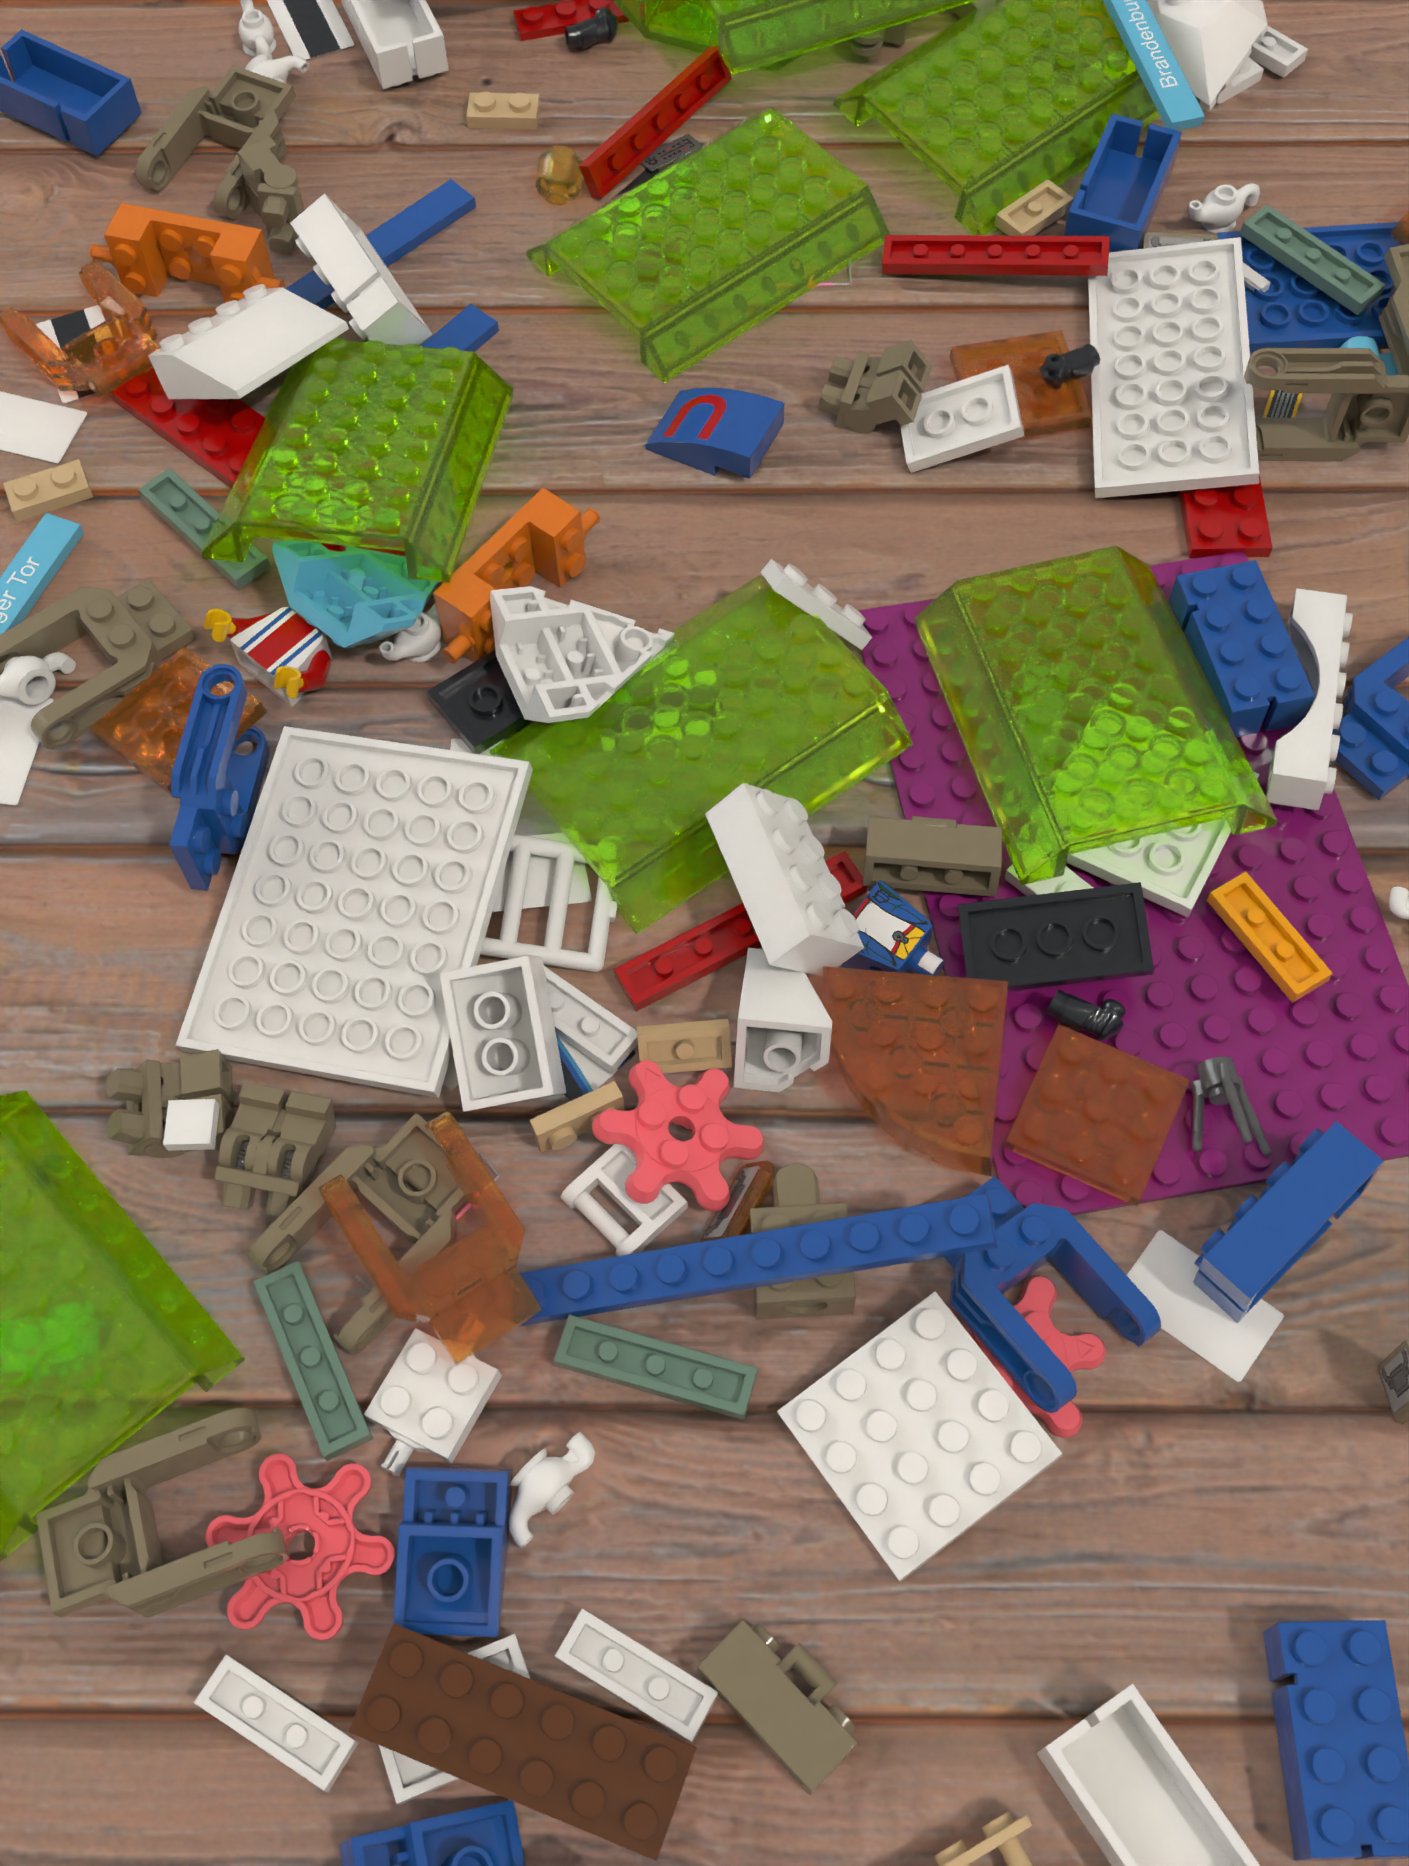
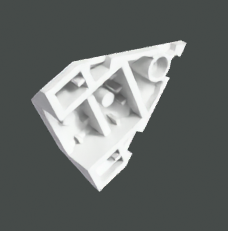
[1124,0,1267,112]
[490,586,675,723]

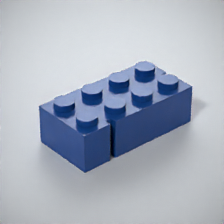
[0,29,142,156]
[1064,114,1182,252]
[1167,560,1315,740]
[1193,1121,1384,1323]
[1263,1620,1409,1861]

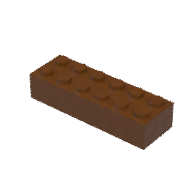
[348,1623,697,1861]

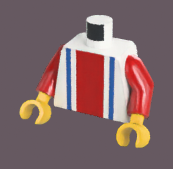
[203,607,332,707]

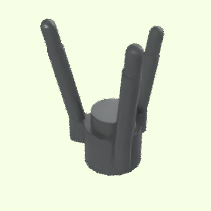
[1190,1057,1271,1157]

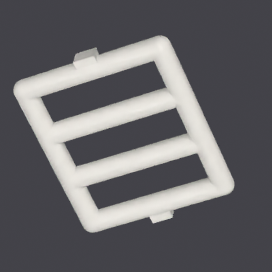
[480,834,619,972]

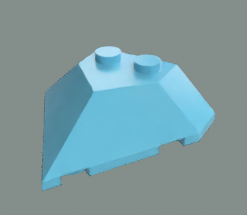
[272,538,448,648]

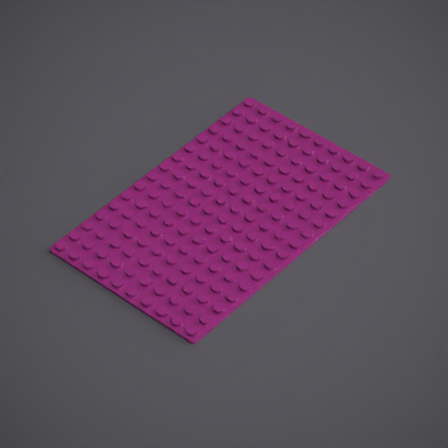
[858,552,1409,1216]

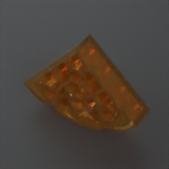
[822,966,1009,1176]

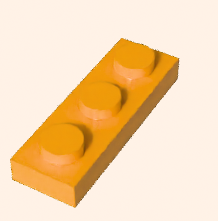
[1207,871,1333,1003]

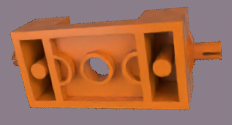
[90,203,285,303]
[433,488,600,664]

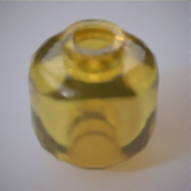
[535,146,583,205]

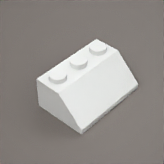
[439,955,566,1112]

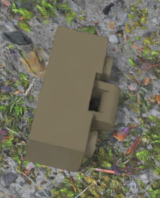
[863,816,1002,897]
[697,1620,858,1795]

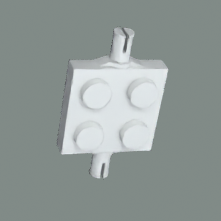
[364,1317,502,1477]

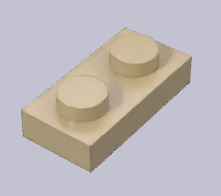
[466,92,540,130]
[995,179,1074,236]
[3,459,93,522]
[637,1019,732,1074]
[530,1081,625,1153]

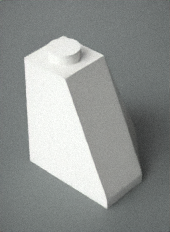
[733,948,833,1092]

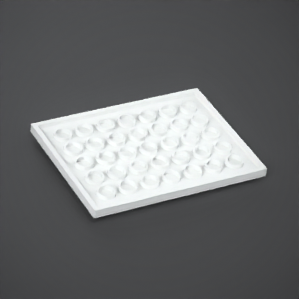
[176,726,533,1098]

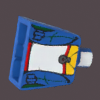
[839,880,945,989]

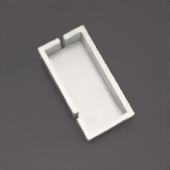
[341,0,449,89]
[290,193,432,362]
[705,783,864,977]
[1037,1684,1260,1866]

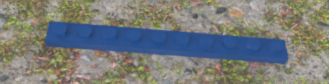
[509,1194,997,1327]

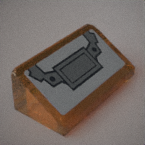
[700,1160,774,1242]

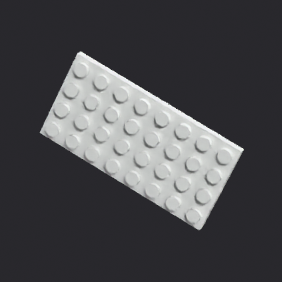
[1088,237,1259,498]

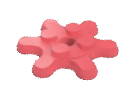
[592,1060,764,1212]
[949,1275,1106,1438]
[205,1453,395,1641]

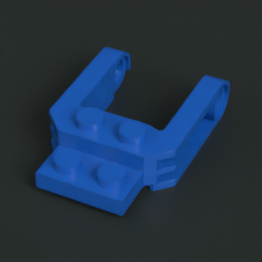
[1332,637,1409,800]
[169,664,270,891]
[944,1176,1161,1413]

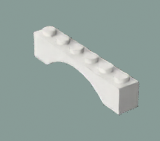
[1265,588,1353,810]

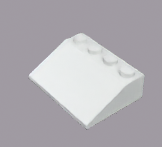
[148,284,349,399]

